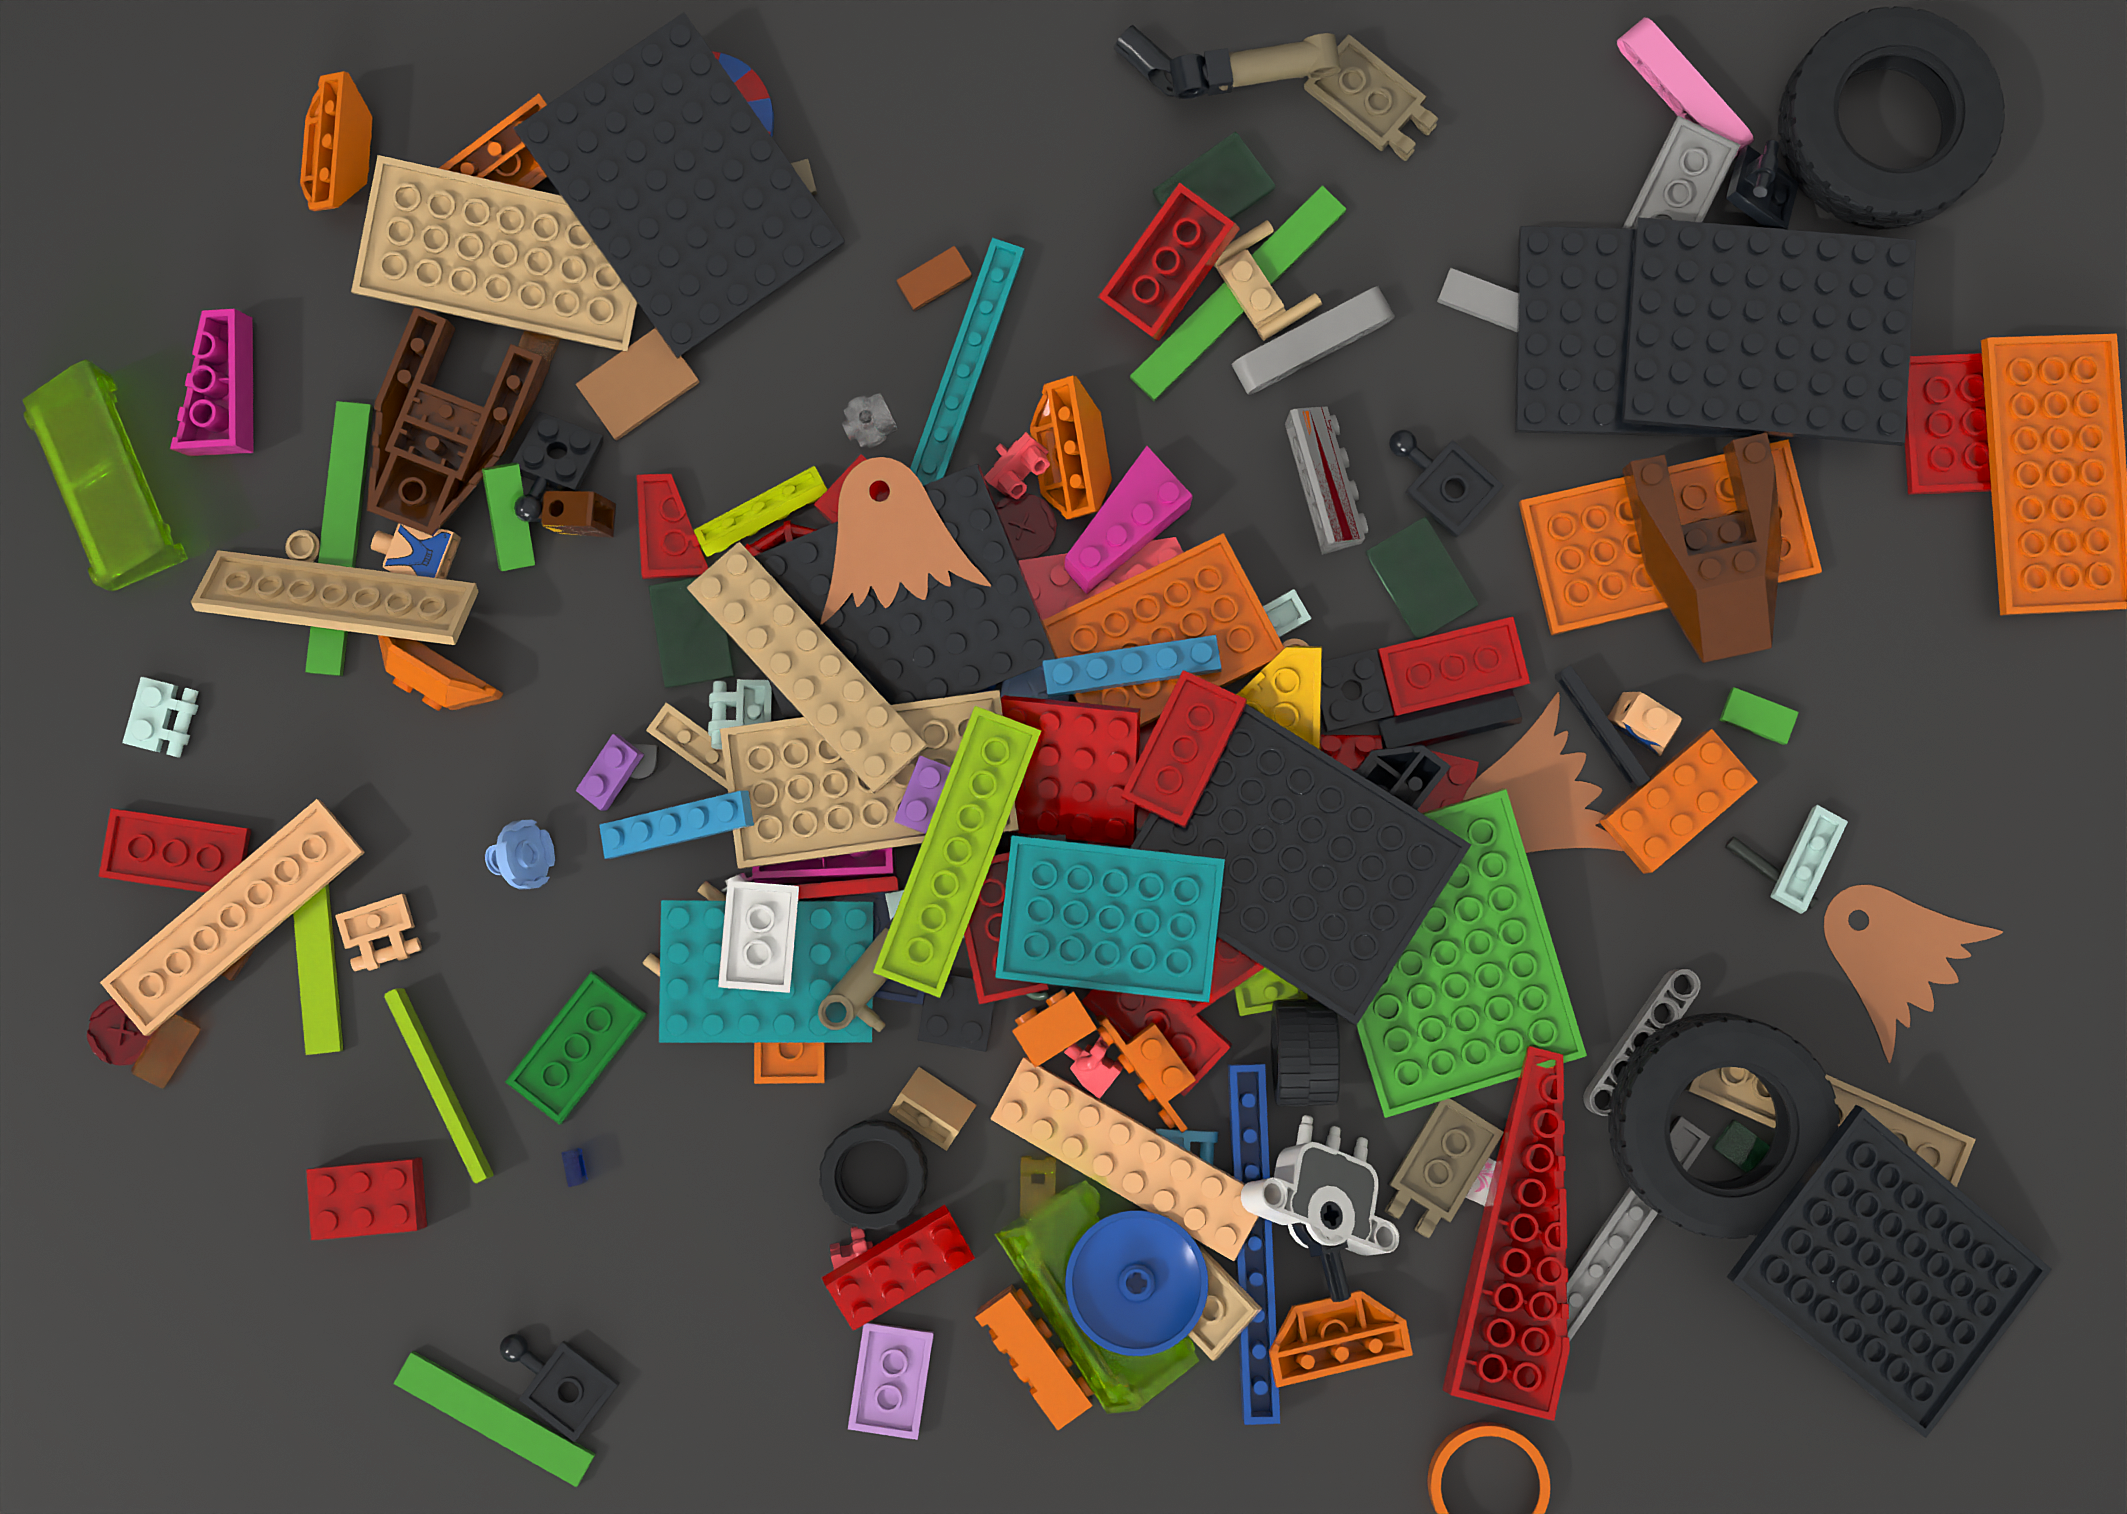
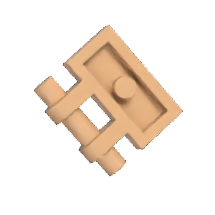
[335,894,422,972]

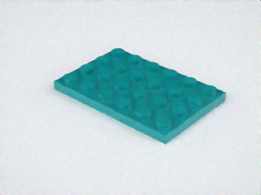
[995,836,1225,1003]
[659,900,873,1043]

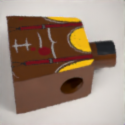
[533,491,616,537]

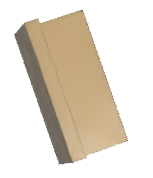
[889,1067,977,1151]

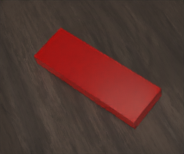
[794,876,901,900]

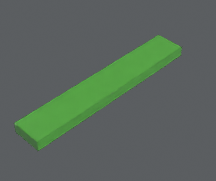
[393,1351,596,1488]

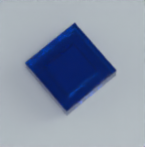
[561,1148,588,1187]

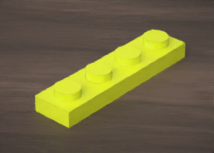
[694,466,828,557]

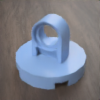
[485,820,555,890]

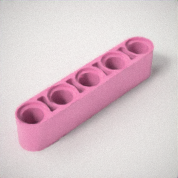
[1617,17,1754,158]

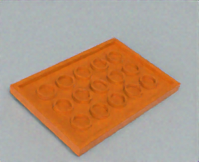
[1042,533,1284,728]

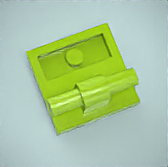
[1234,968,1308,1016]

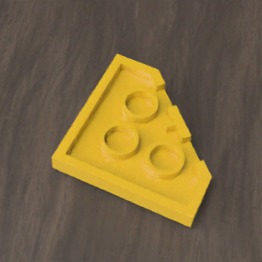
[1236,646,1322,750]

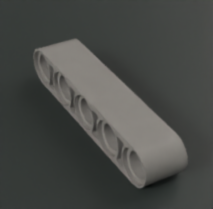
[1231,286,1395,395]
[1583,969,1700,1116]

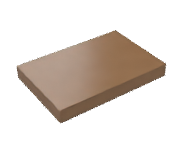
[576,328,700,441]

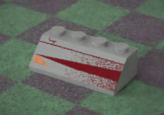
[1285,407,1368,555]

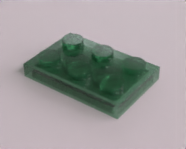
[1152,131,1276,220]
[1365,517,1479,640]
[649,577,735,689]

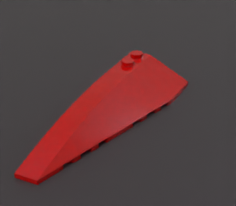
[1442,1046,1570,1421]

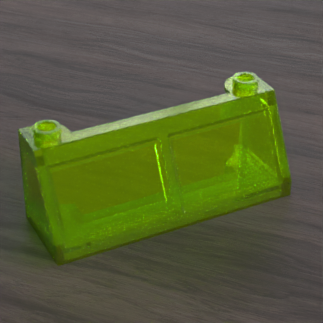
[22,359,188,592]
[994,1180,1200,1414]

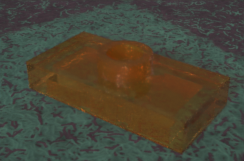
[131,1014,201,1089]

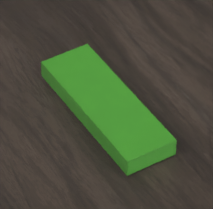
[482,462,535,571]

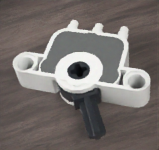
[1241,1115,1399,1302]

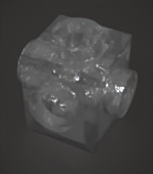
[841,393,898,448]

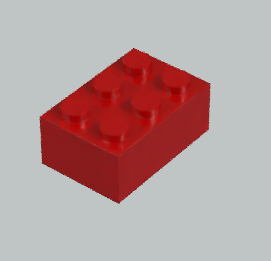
[306,1157,427,1241]

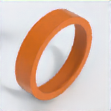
[1427,1422,1550,1514]

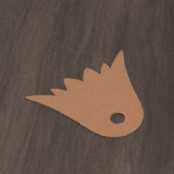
[821,457,991,624]
[1463,692,1624,853]
[1824,885,2003,1063]

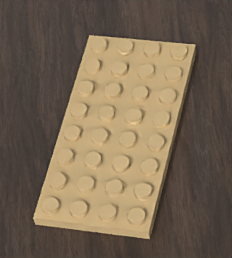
[351,155,637,352]
[720,690,1019,869]

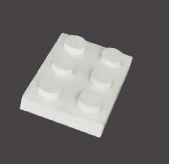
[718,880,799,993]

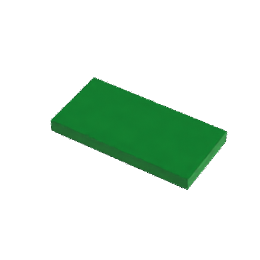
[505,971,648,1125]

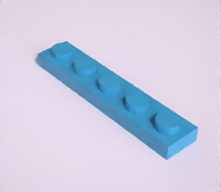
[1043,635,1222,698]
[599,791,754,859]

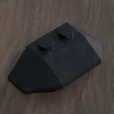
[1355,745,1451,810]

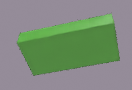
[1719,687,1799,745]

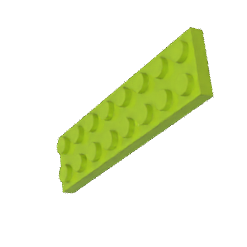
[873,706,1041,998]

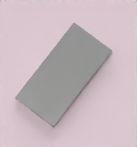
[1622,116,1740,229]

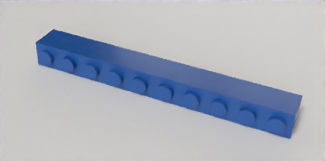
[1227,1063,1280,1425]

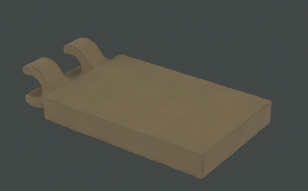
[1304,34,1438,161]
[1384,1098,1504,1238]

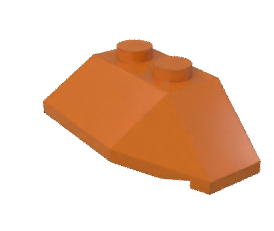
[300,71,373,211]
[439,93,548,189]
[1030,375,1112,519]
[378,635,503,711]
[1269,1290,1413,1388]

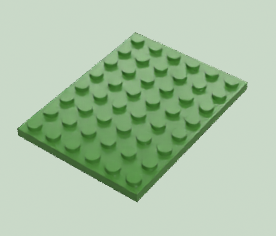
[1356,788,1587,1118]

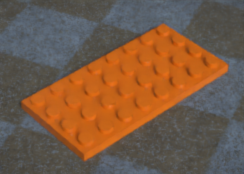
[1981,334,2127,616]
[1519,439,1822,635]

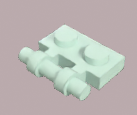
[122,677,199,758]
[708,679,772,749]

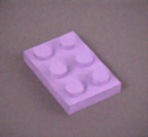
[848,1322,934,1440]

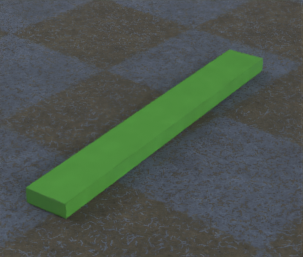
[1130,186,1346,402]
[305,401,373,676]

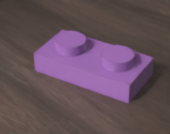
[576,734,644,811]
[894,756,951,834]

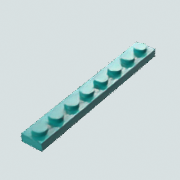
[910,237,1025,486]

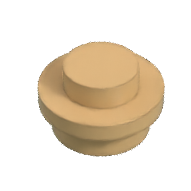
[285,530,320,562]

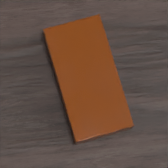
[896,246,972,312]

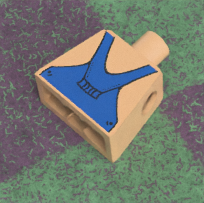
[371,523,461,579]
[1607,692,1682,757]

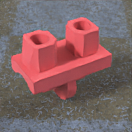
[984,432,1050,499]

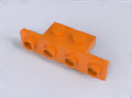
[1096,1014,1196,1133]

